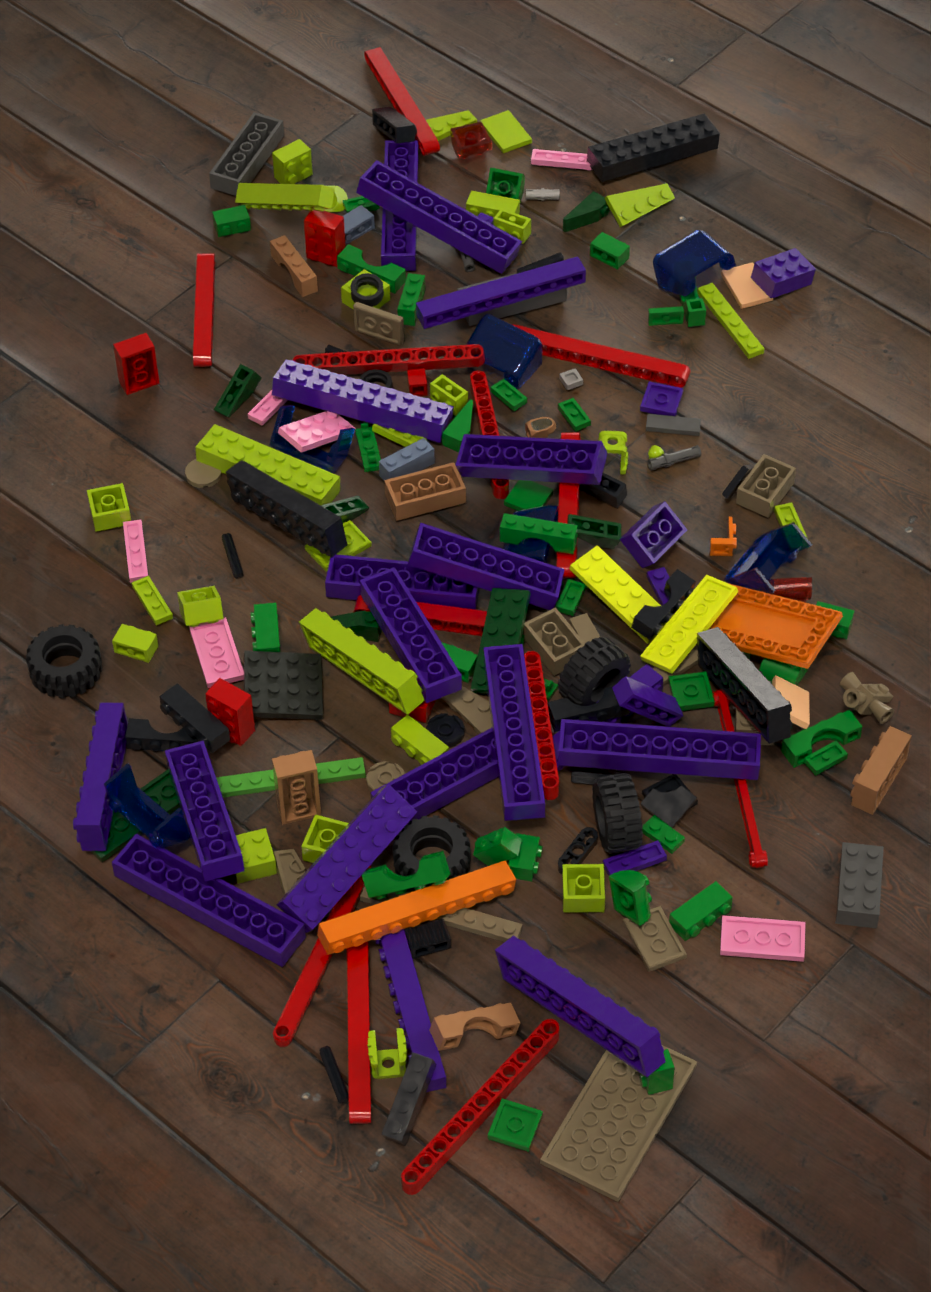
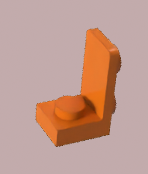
[710,517,737,556]

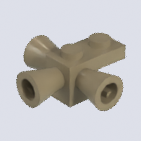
[840,672,894,724]

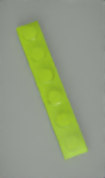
[697,283,764,359]

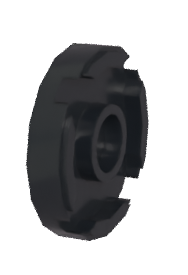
[426,713,465,748]

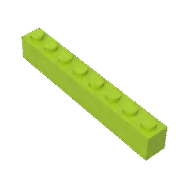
[235,183,335,212]

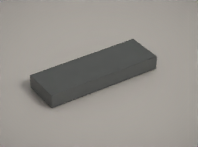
[646,414,701,436]

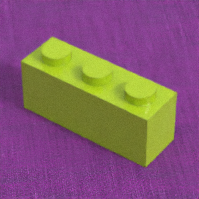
[466,191,520,217]
[391,715,449,765]

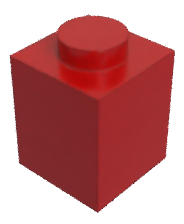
[407,368,427,397]

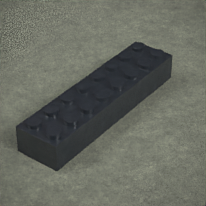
[587,114,720,182]
[226,460,348,558]
[697,627,792,744]

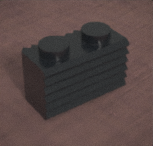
[404,919,451,959]

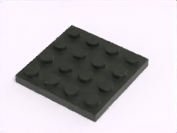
[244,651,323,720]

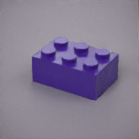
[751,248,816,299]
[620,501,687,568]

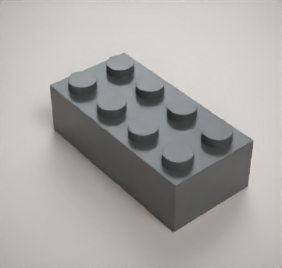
[835,842,884,928]

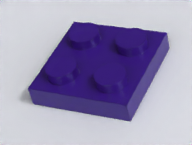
[640,381,684,416]

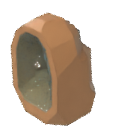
[525,417,556,438]

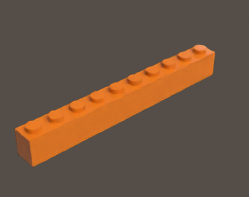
[317,861,516,955]

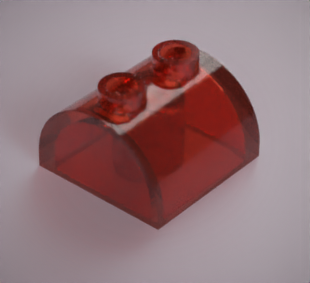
[450,122,492,158]
[769,577,812,603]

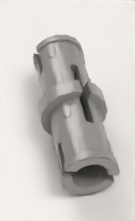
[526,188,560,201]

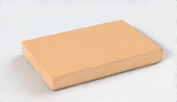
[721,262,773,309]
[772,675,810,729]

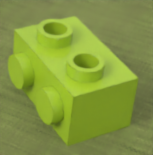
[493,208,531,244]
[430,374,468,416]

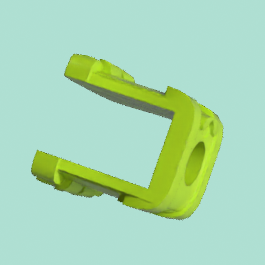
[598,431,628,475]
[367,1028,407,1079]

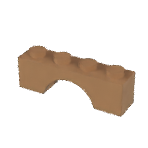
[270,235,318,297]
[429,1003,520,1051]

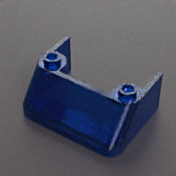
[269,405,355,474]
[724,522,812,594]
[104,763,190,849]

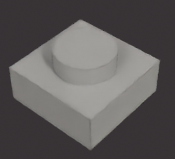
[559,369,583,390]

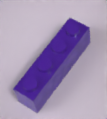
[612,676,683,727]

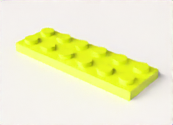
[569,546,666,644]
[640,575,738,674]

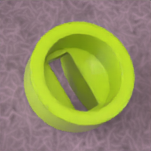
[648,445,664,459]

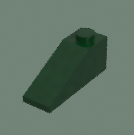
[563,191,610,232]
[214,364,262,418]
[321,496,369,523]
[567,514,622,549]
[330,611,382,642]

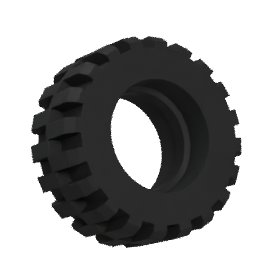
[26,624,102,698]
[558,637,631,706]
[592,773,643,854]
[393,815,471,891]

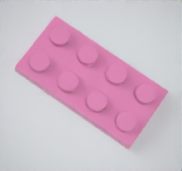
[278,411,356,452]
[189,617,244,688]
[720,916,805,962]

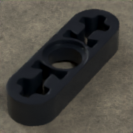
[558,827,598,874]

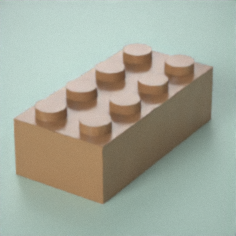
[384,462,466,521]
[850,726,912,815]
[272,750,321,825]

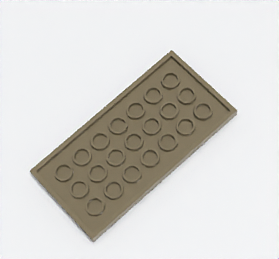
[540,1045,697,1202]

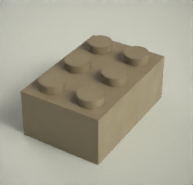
[736,454,796,518]
[523,607,585,676]

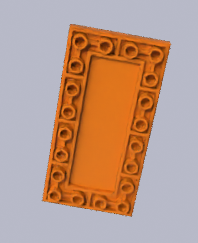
[708,583,843,669]

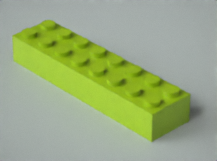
[196,424,340,505]
[299,608,424,715]

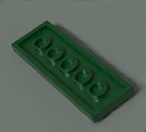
[471,588,531,694]
[91,769,181,863]

